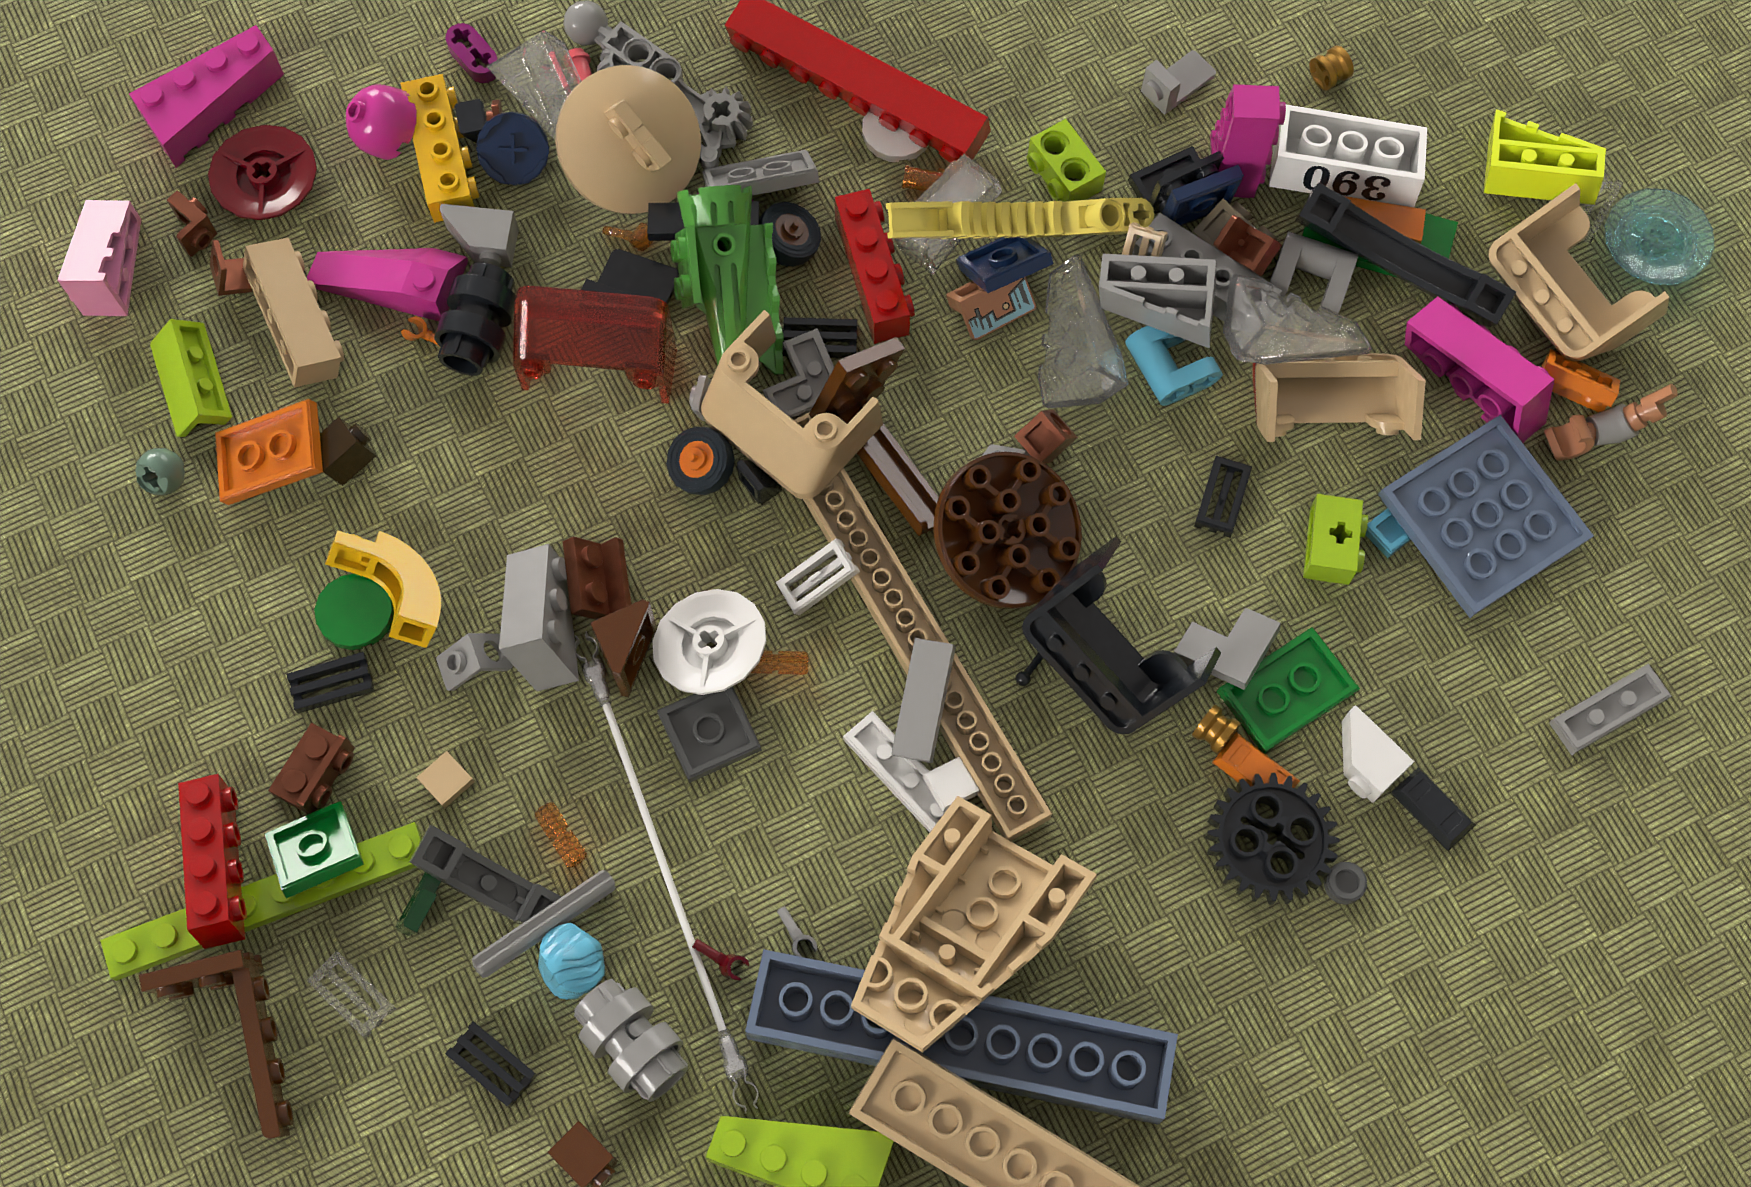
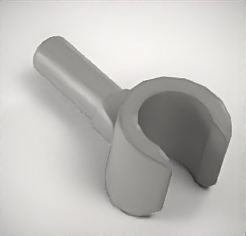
[777,906,817,957]

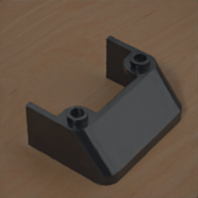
[1022,536,1221,734]

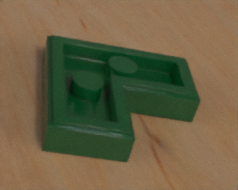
[395,872,441,936]

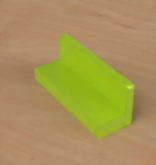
[150,319,232,437]

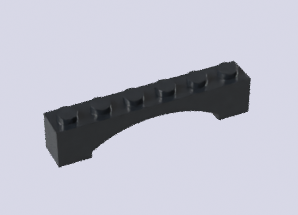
[1295,182,1516,327]

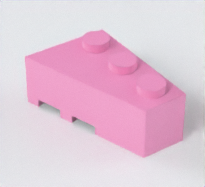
[57,200,141,316]

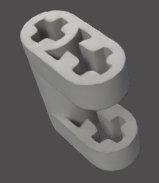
[1270,231,1358,318]

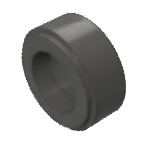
[1324,862,1367,905]

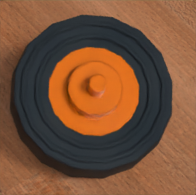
[666,427,735,495]

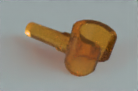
[603,223,653,251]

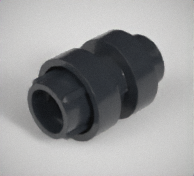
[434,262,518,376]

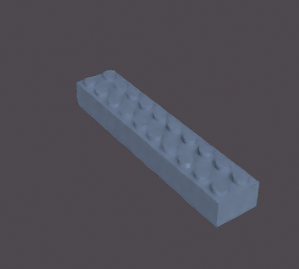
[745,949,1178,1125]

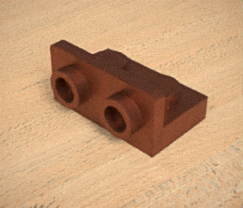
[562,536,631,620]
[268,723,355,814]

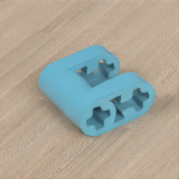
[1125,326,1223,406]

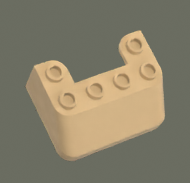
[1489,183,1670,361]

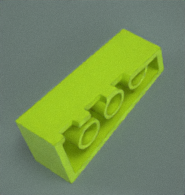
[705,1116,895,1187]

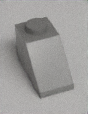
[440,204,519,268]

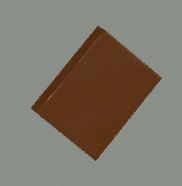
[590,599,657,698]

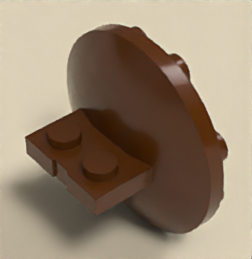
[933,452,1082,609]

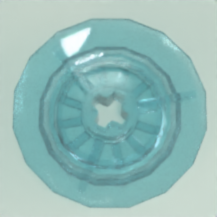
[1605,188,1715,285]

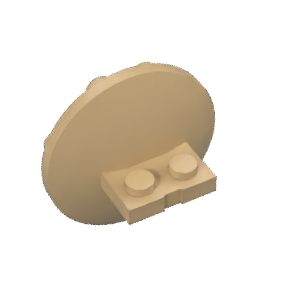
[555,65,701,214]

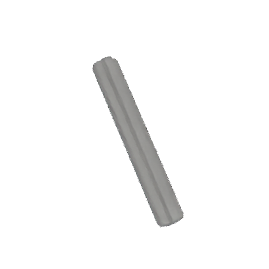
[472,870,616,978]

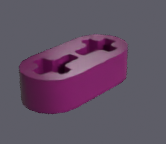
[445,23,500,83]

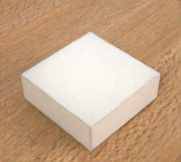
[923,757,979,812]

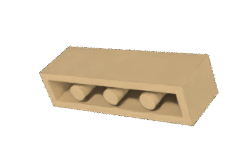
[243,238,344,388]

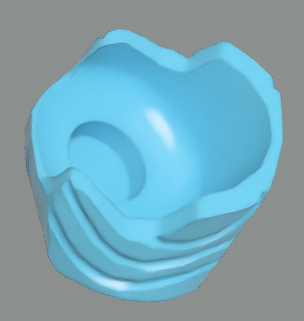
[538,923,605,1000]

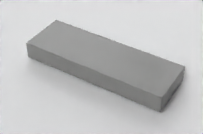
[891,638,956,763]
[1549,664,1672,755]

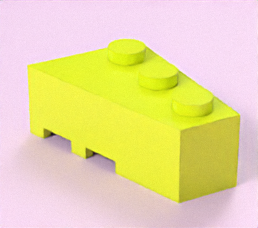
[1484,109,1606,205]

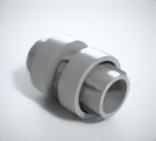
[574,979,688,1102]

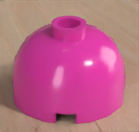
[346,84,417,160]

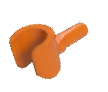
[401,316,439,346]

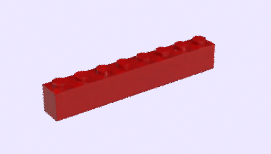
[725,0,991,167]

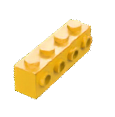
[400,74,480,223]

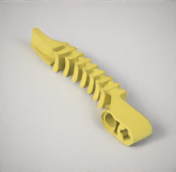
[886,198,1155,239]

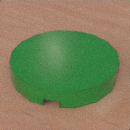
[314,573,394,650]

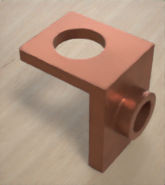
[210,240,253,296]

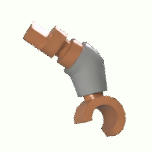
[1544,384,1678,461]

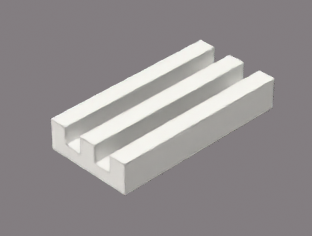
[776,538,860,615]

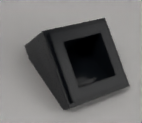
[455,99,487,143]
[737,459,782,505]

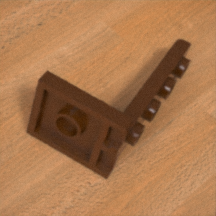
[809,337,939,536]
[139,950,294,1138]

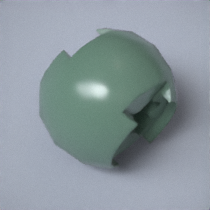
[135,448,185,496]

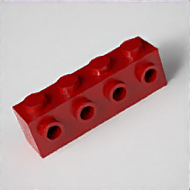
[834,188,915,344]
[178,774,247,949]

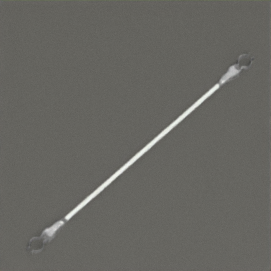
[575,631,758,1114]

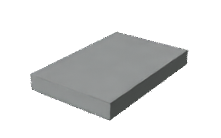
[702,150,819,196]

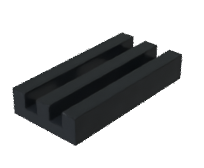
[782,317,858,358]
[1194,456,1252,538]
[286,652,375,714]
[445,1021,537,1108]

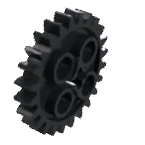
[1205,773,1340,905]

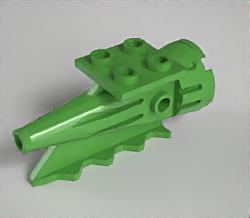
[670,185,784,375]

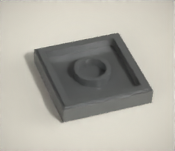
[657,686,762,783]

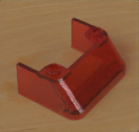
[513,286,677,404]

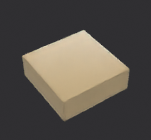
[416,751,475,809]

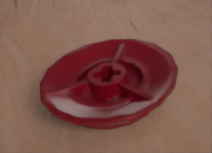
[208,125,317,220]

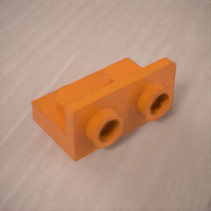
[1541,349,1621,413]

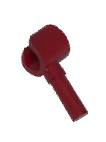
[692,939,749,980]

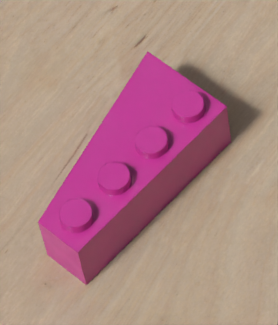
[129,25,284,168]
[1210,84,1286,198]
[1405,296,1555,443]

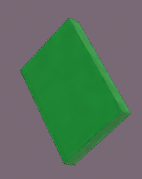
[1217,627,1360,754]

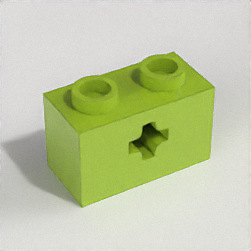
[1303,494,1368,585]

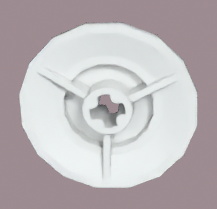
[653,589,767,695]

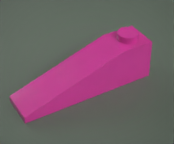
[307,248,468,321]

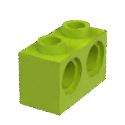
[1026,119,1106,202]

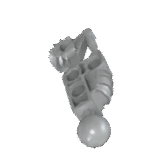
[563,0,753,169]

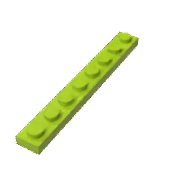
[100,822,422,981]

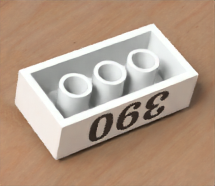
[1269,105,1427,207]

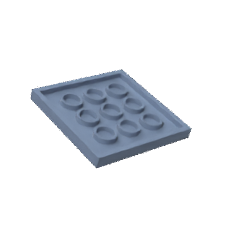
[1377,414,1594,618]

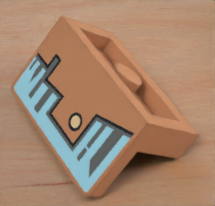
[946,277,1036,340]

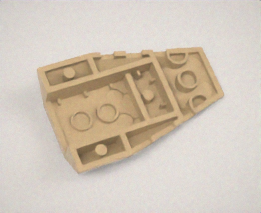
[851,796,1097,1053]

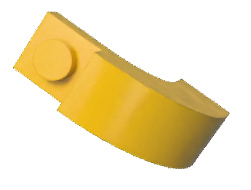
[325,530,441,648]

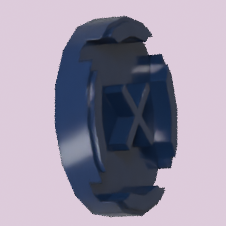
[476,111,550,185]

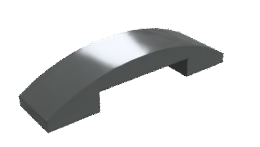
[409,825,561,924]

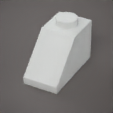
[1342,705,1415,803]

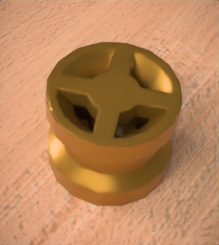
[1309,45,1354,91]
[1192,704,1241,754]

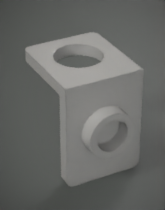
[436,633,513,691]

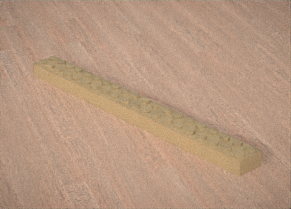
[794,412,1052,841]

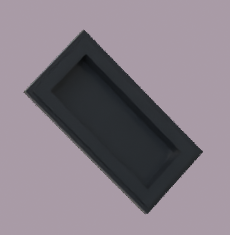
[1390,767,1476,851]

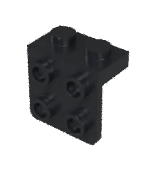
[1128,146,1224,214]
[581,249,679,335]

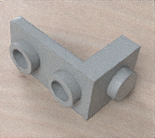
[1141,50,1216,115]

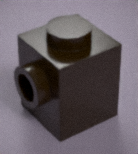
[320,417,376,486]

